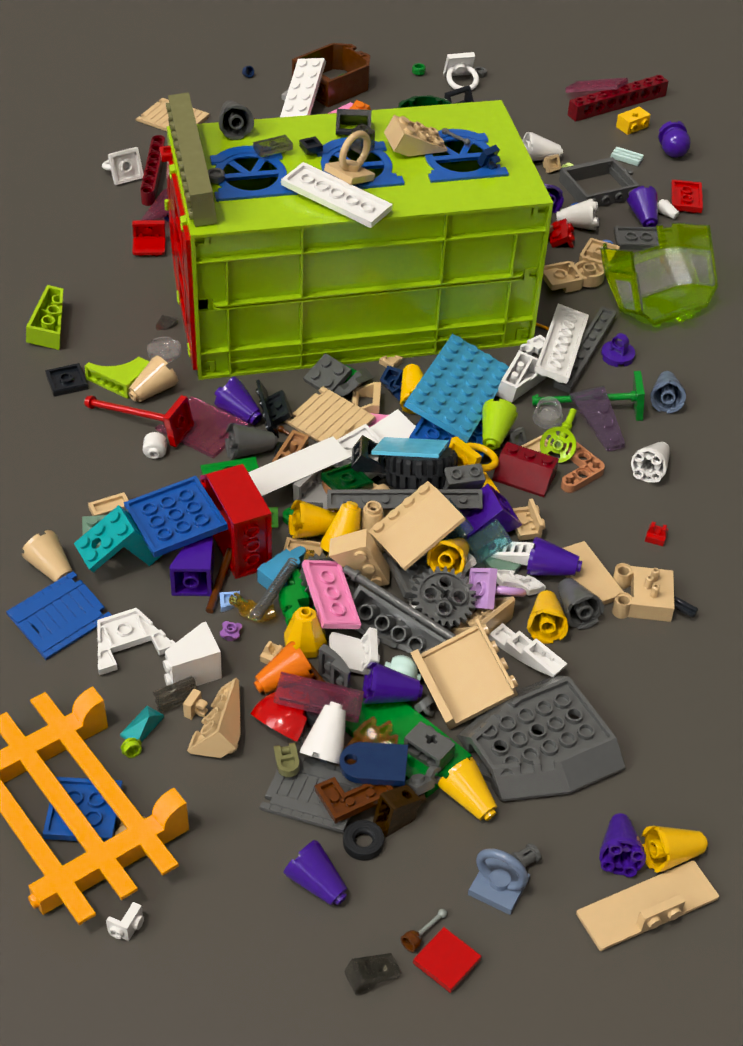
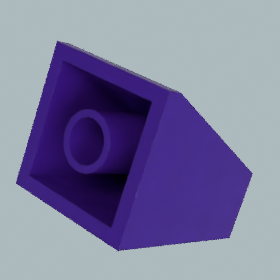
[458,483,522,545]
[170,535,214,596]

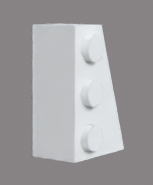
[496,350,546,403]

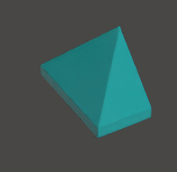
[120,706,164,742]

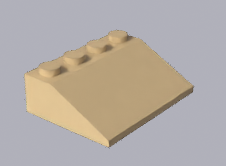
[368,481,466,570]

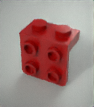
[132,220,166,256]

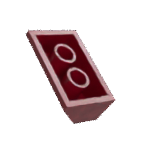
[492,442,559,497]

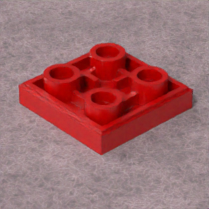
[413,927,481,993]

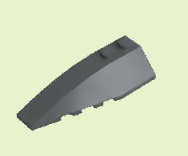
[352,584,448,654]

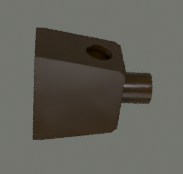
[373,785,426,837]

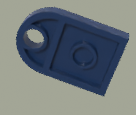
[340,742,408,786]

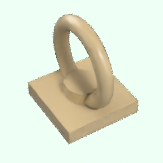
[324,130,375,185]

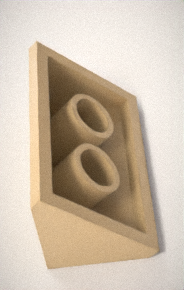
[450,596,515,637]

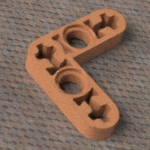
[561,442,605,493]

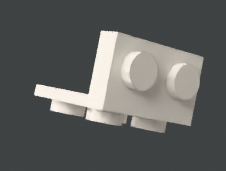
[329,627,380,675]

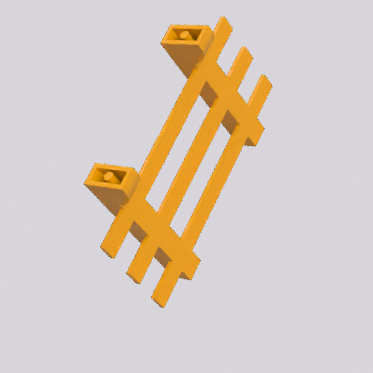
[0,687,189,925]

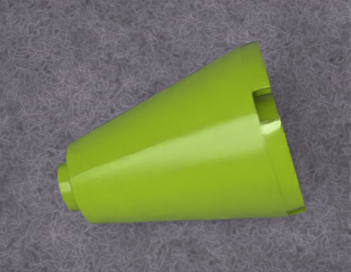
[482,399,518,450]

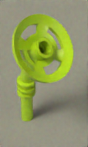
[540,408,577,463]

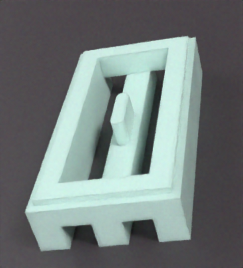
[611,147,644,166]

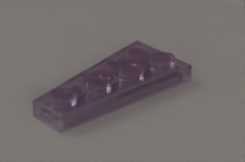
[570,386,625,451]

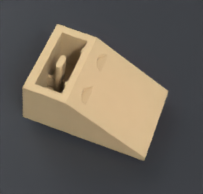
[384,115,448,157]

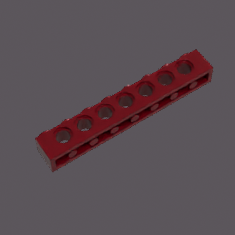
[567,75,669,122]

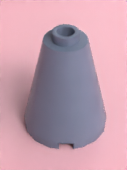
[650,371,686,413]

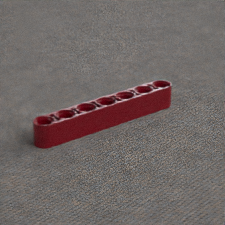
[140,135,165,206]

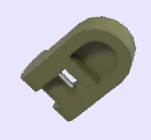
[273,742,300,777]

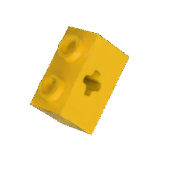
[616,107,651,135]

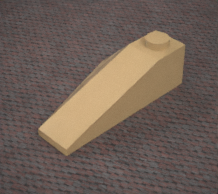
[187,678,241,758]

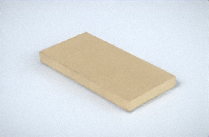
[563,541,624,605]

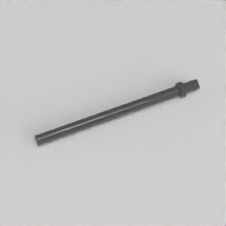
[343,565,456,640]

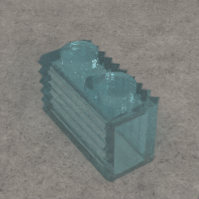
[466,520,512,563]

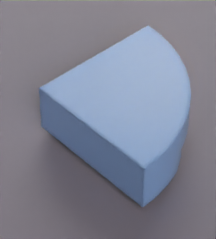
[220,591,240,612]

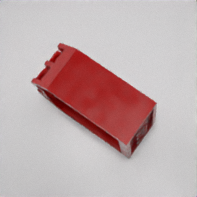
[200,464,272,579]

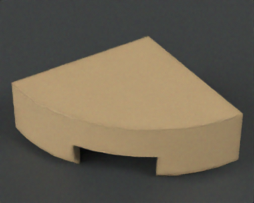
[379,355,403,368]

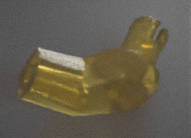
[229,592,277,623]

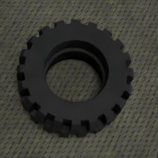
[386,447,458,489]

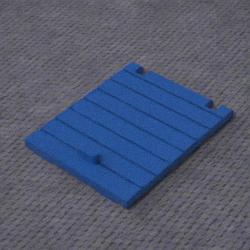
[6,571,112,660]

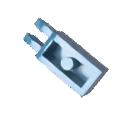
[257,546,306,593]

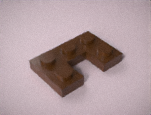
[314,777,393,824]

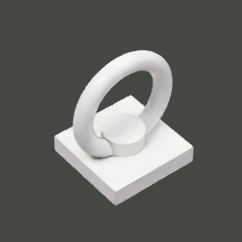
[443,52,479,90]
[102,147,144,185]

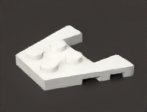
[97,608,175,675]

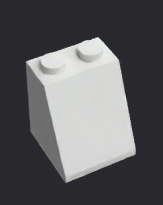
[163,622,222,693]

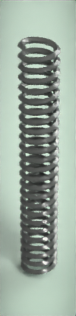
[250,558,297,620]

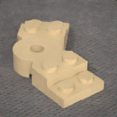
[543,238,620,293]

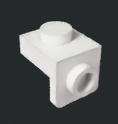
[106,902,144,941]

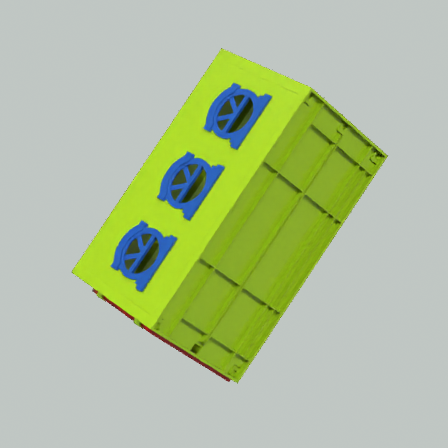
[164,100,553,380]

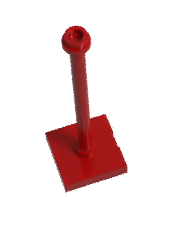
[84,395,194,447]

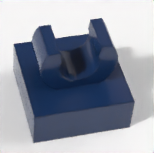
[477,145,500,170]

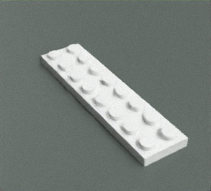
[534,303,589,384]

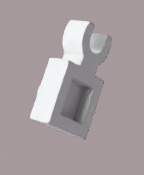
[520,335,545,355]

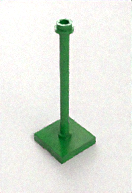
[532,371,645,421]

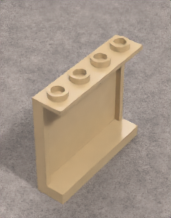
[411,618,518,730]

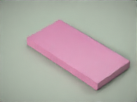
[302,560,361,629]

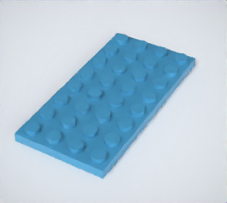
[404,334,509,443]

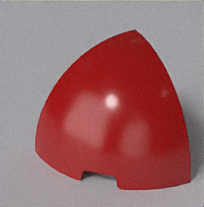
[250,690,310,742]

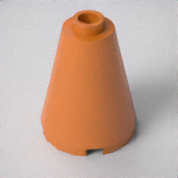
[253,641,314,694]

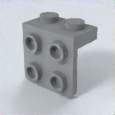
[293,470,327,509]

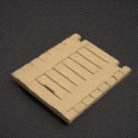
[136,98,210,131]
[284,386,376,442]

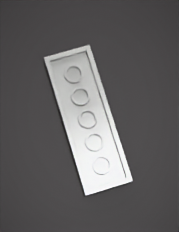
[280,58,326,117]
[281,162,393,228]

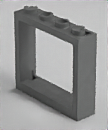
[559,157,640,207]

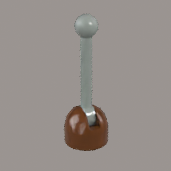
[401,909,447,952]

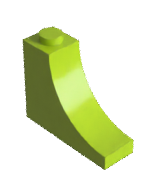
[84,356,150,399]

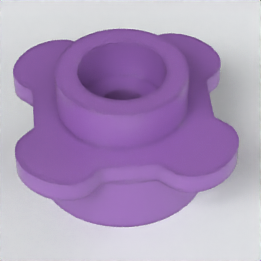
[220,621,242,641]

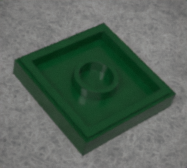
[321,463,373,490]

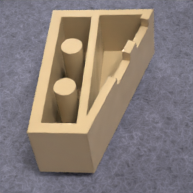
[329,528,390,586]

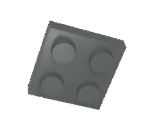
[303,353,353,392]

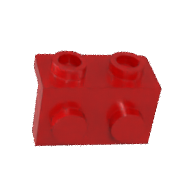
[550,218,575,248]

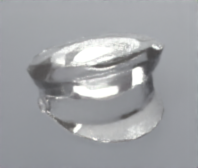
[532,396,564,429]

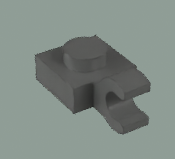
[405,765,442,796]

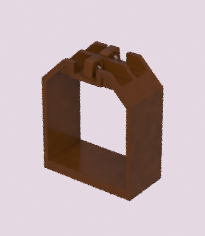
[292,43,370,107]

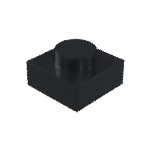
[299,136,323,155]

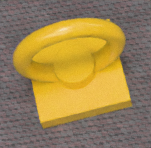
[449,436,499,472]

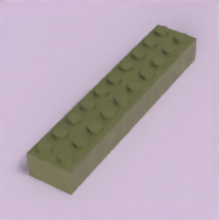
[166,92,217,227]

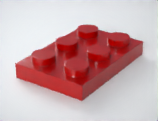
[671,180,703,213]

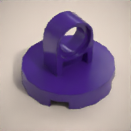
[601,333,635,367]

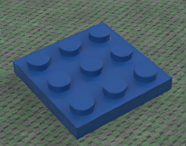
[43,777,123,842]

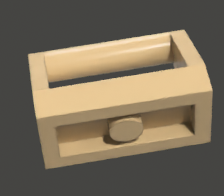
[352,382,381,414]

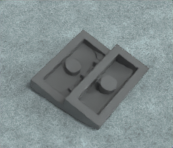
[318,644,351,701]

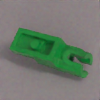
[278,568,309,626]

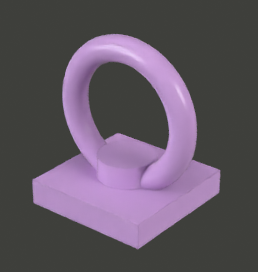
[469,568,526,609]

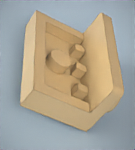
[513,499,545,541]

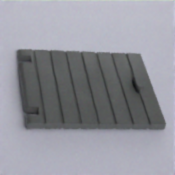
[259,755,362,833]

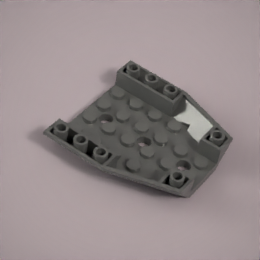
[457,675,625,802]

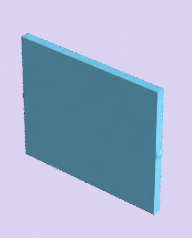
[371,437,449,458]

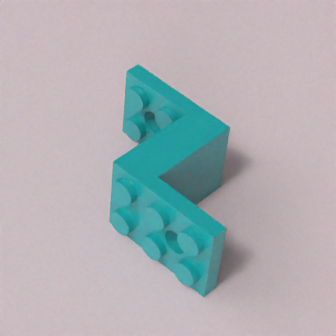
[74,505,162,573]

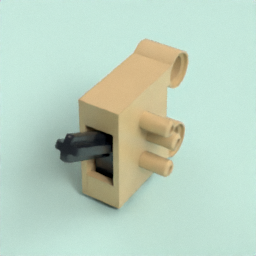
[612,563,698,622]

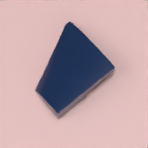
[380,366,403,402]

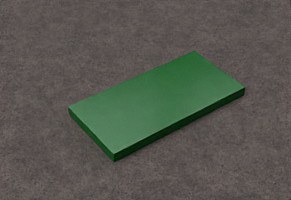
[344,694,472,798]

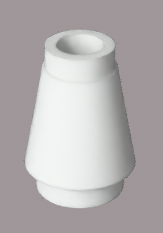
[658,199,679,219]

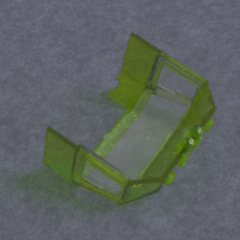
[600,222,718,327]

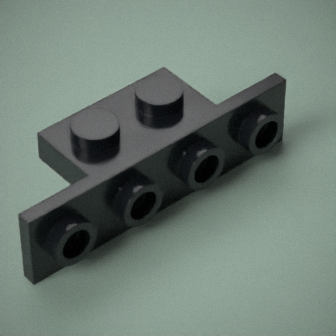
[256,379,292,438]

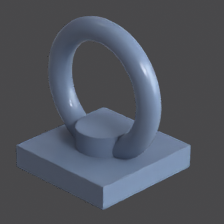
[468,848,530,915]

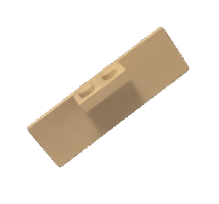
[576,861,719,951]

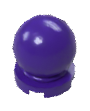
[658,121,691,158]

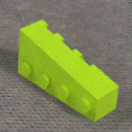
[26,285,63,350]

